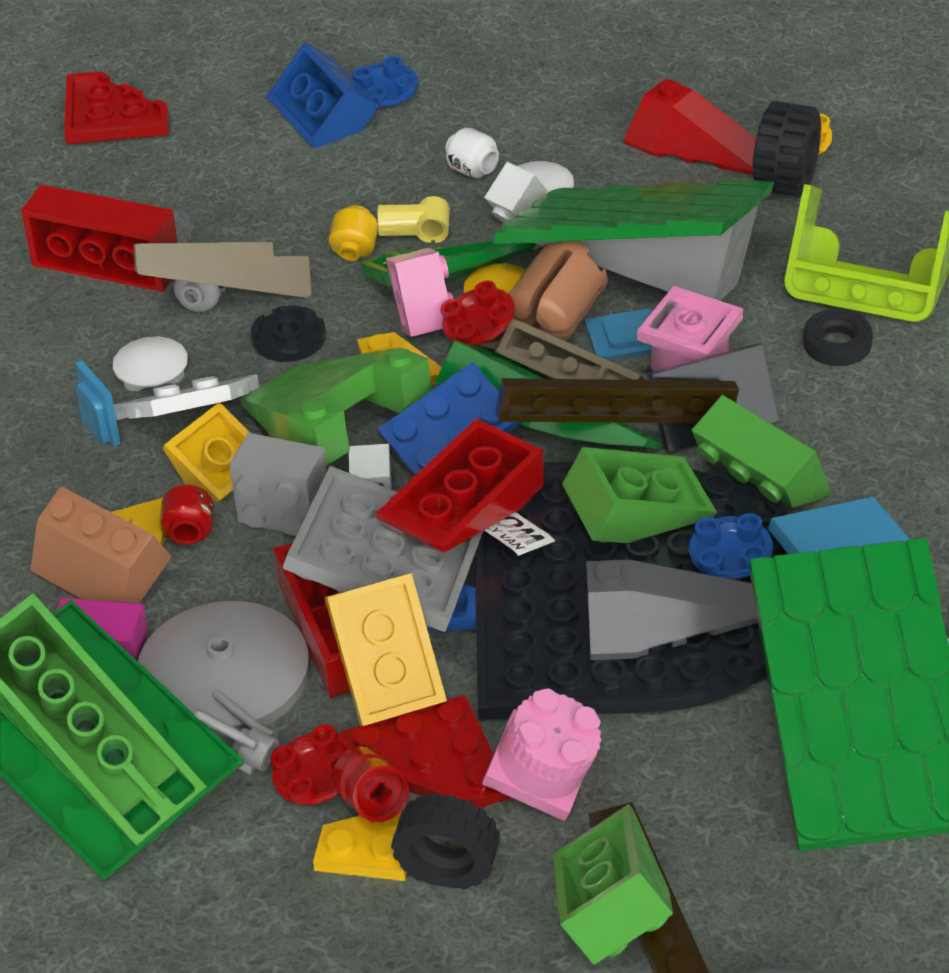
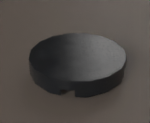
[251,305,326,362]

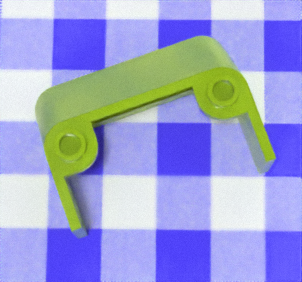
[785,184,949,322]

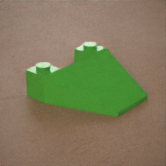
[240,347,432,466]

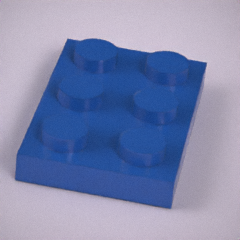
[377,362,522,477]

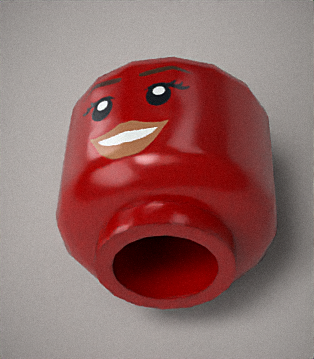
[160,484,214,545]

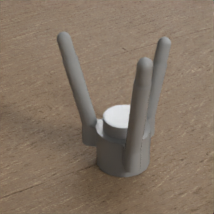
[194,690,279,775]

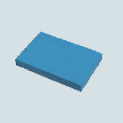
[768,497,910,554]

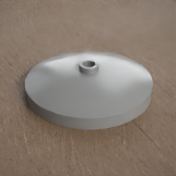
[138,601,310,738]

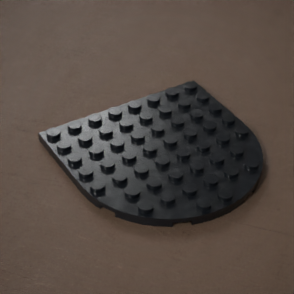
[475,461,788,719]

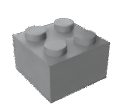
[229,433,327,536]

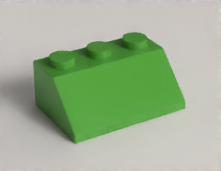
[691,395,832,508]

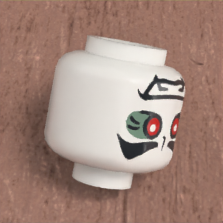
[445,127,499,179]

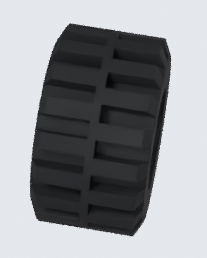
[752,100,821,197]

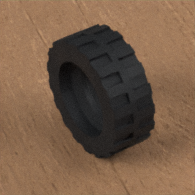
[391,794,500,889]

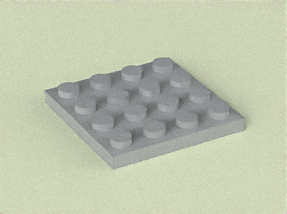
[282,466,483,632]

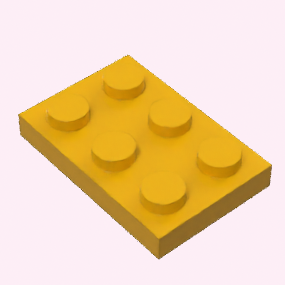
[324,573,447,726]

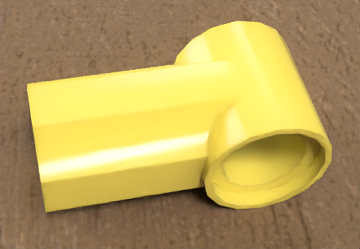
[378,196,450,243]

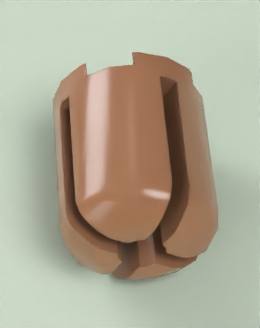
[509,241,608,341]

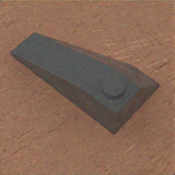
[586,560,758,660]

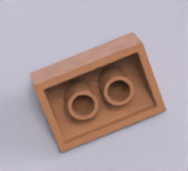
[30,486,172,604]

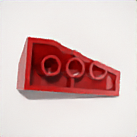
[623,78,756,175]

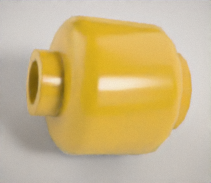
[328,205,379,261]

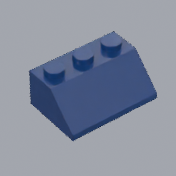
[266,41,379,148]

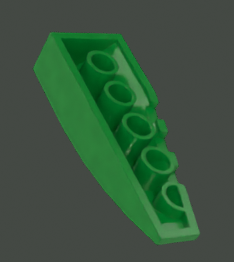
[435,340,663,451]

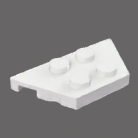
[113,374,260,420]

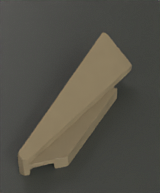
[133,242,312,298]
[475,318,645,380]

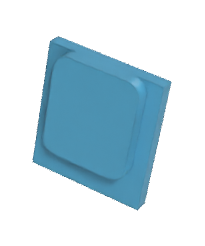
[585,309,653,360]
[75,360,121,447]

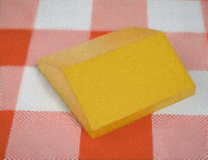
[162,402,250,503]

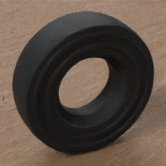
[803,309,873,366]

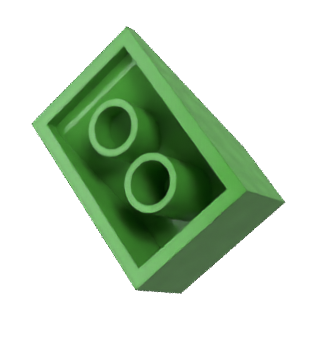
[562,447,717,543]
[553,804,673,965]

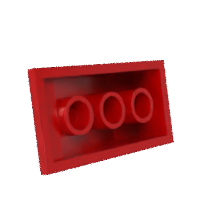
[376,418,544,553]

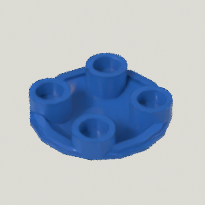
[352,56,419,107]
[688,513,773,580]

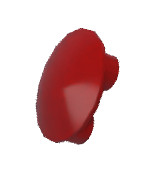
[440,280,515,345]
[270,724,355,805]

